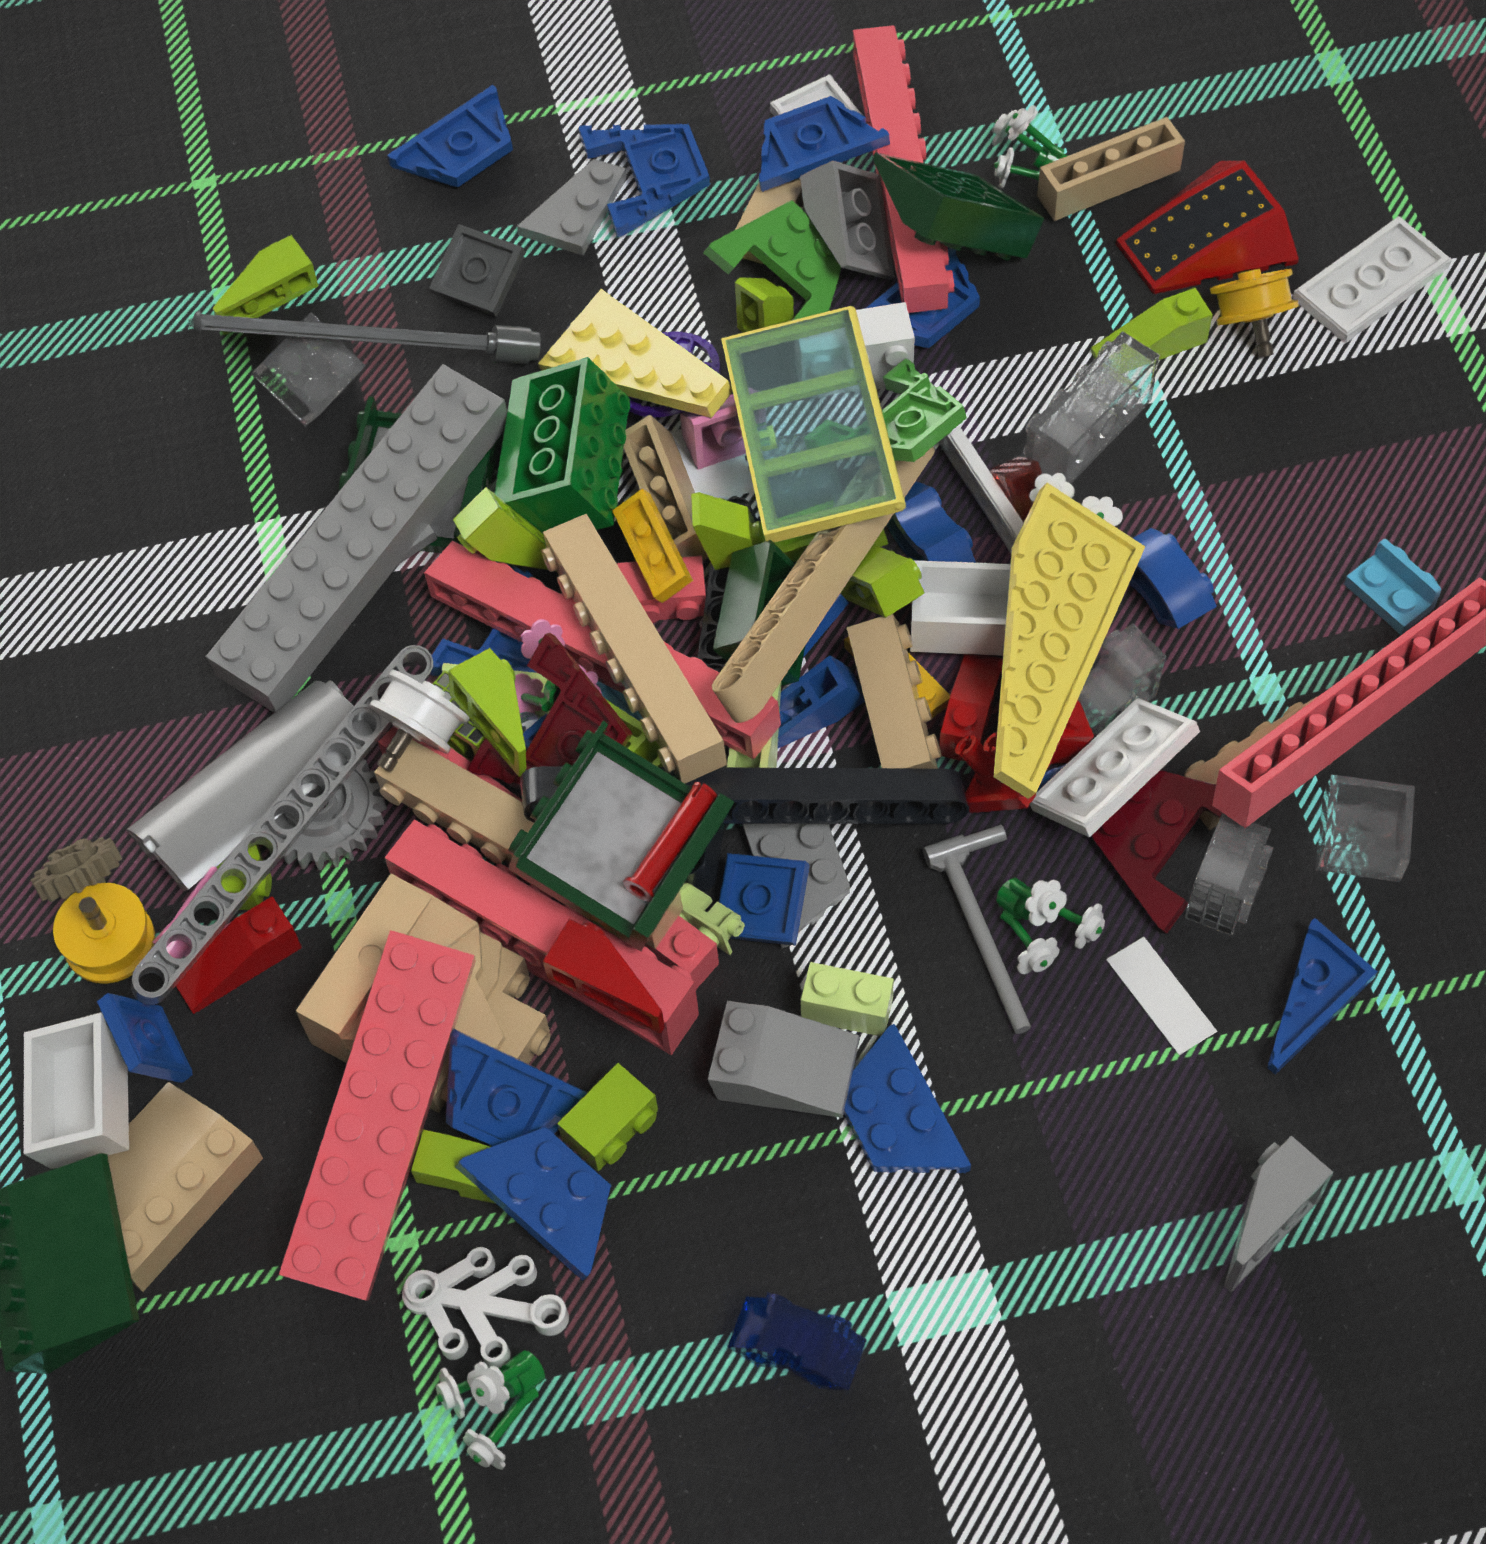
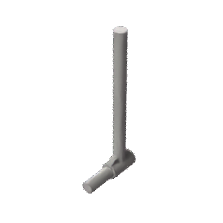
[923,825,1031,1034]

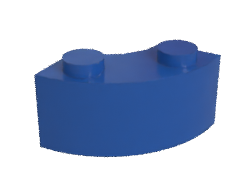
[886,481,976,563]
[1129,528,1217,629]

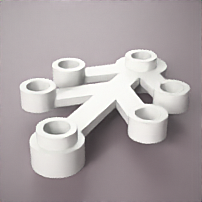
[402,1247,569,1368]

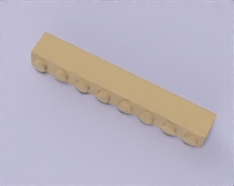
[541,514,727,784]
[374,739,683,949]

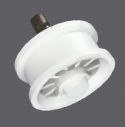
[369,669,470,773]

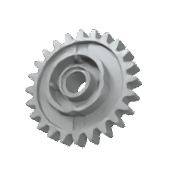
[275,759,387,870]

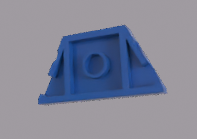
[387,85,513,187]
[759,96,890,192]
[866,247,980,348]
[844,1024,971,1173]
[446,1028,588,1146]
[455,1127,611,1281]

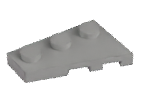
[517,159,627,255]

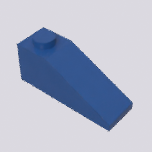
[778,656,865,749]

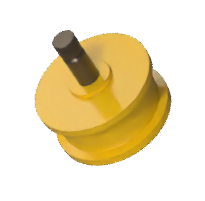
[1210,268,1299,358]
[53,883,155,984]

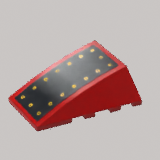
[1116,161,1299,294]

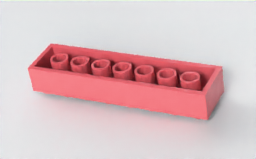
[385,819,699,1055]
[279,930,476,1301]

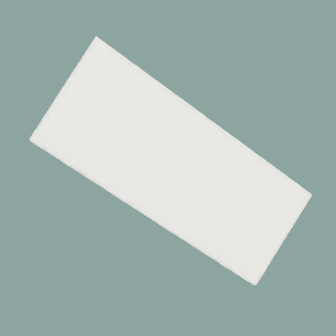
[1106,937,1217,1055]

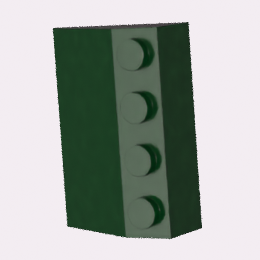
[873,152,1044,260]
[0,1153,139,1374]

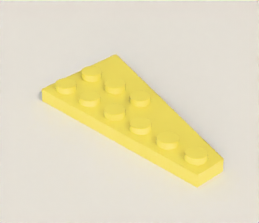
[538,289,733,418]

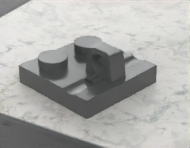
[429,224,526,317]

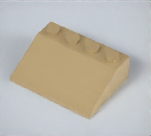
[108,1082,263,1292]

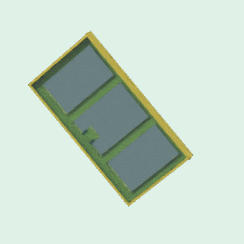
[721,306,906,543]

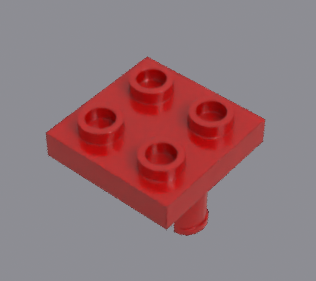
[955,732,1059,813]

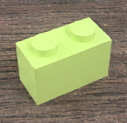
[801,962,894,1036]

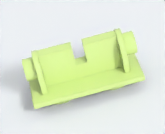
[679,883,745,955]

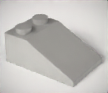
[800,160,895,280]
[708,1001,860,1118]
[1224,1136,1333,1292]

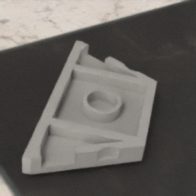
[741,824,850,948]

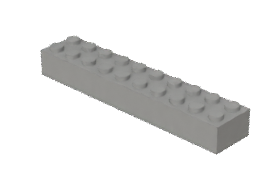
[205,364,508,713]

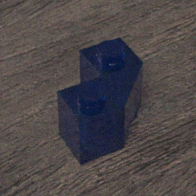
[727,1293,867,1391]

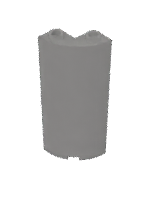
[126,680,373,891]

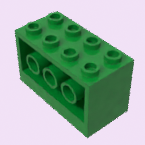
[495,357,630,533]

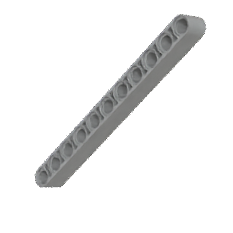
[131,645,433,1005]

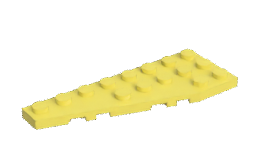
[994,483,1145,799]

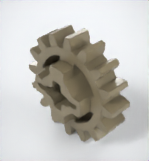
[31,837,122,902]

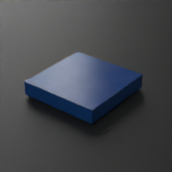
[719,853,810,946]
[97,993,193,1083]

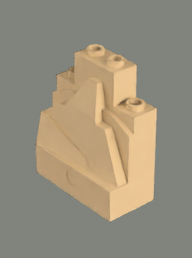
[296,874,551,1113]

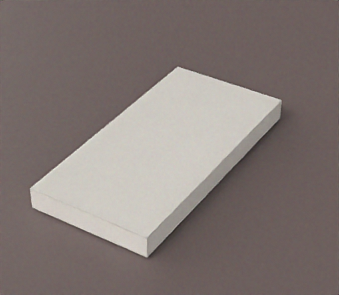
[1292,216,1452,343]
[1030,698,1200,837]

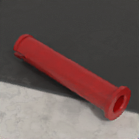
[623,782,717,902]

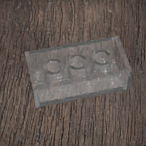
[1023,331,1159,483]

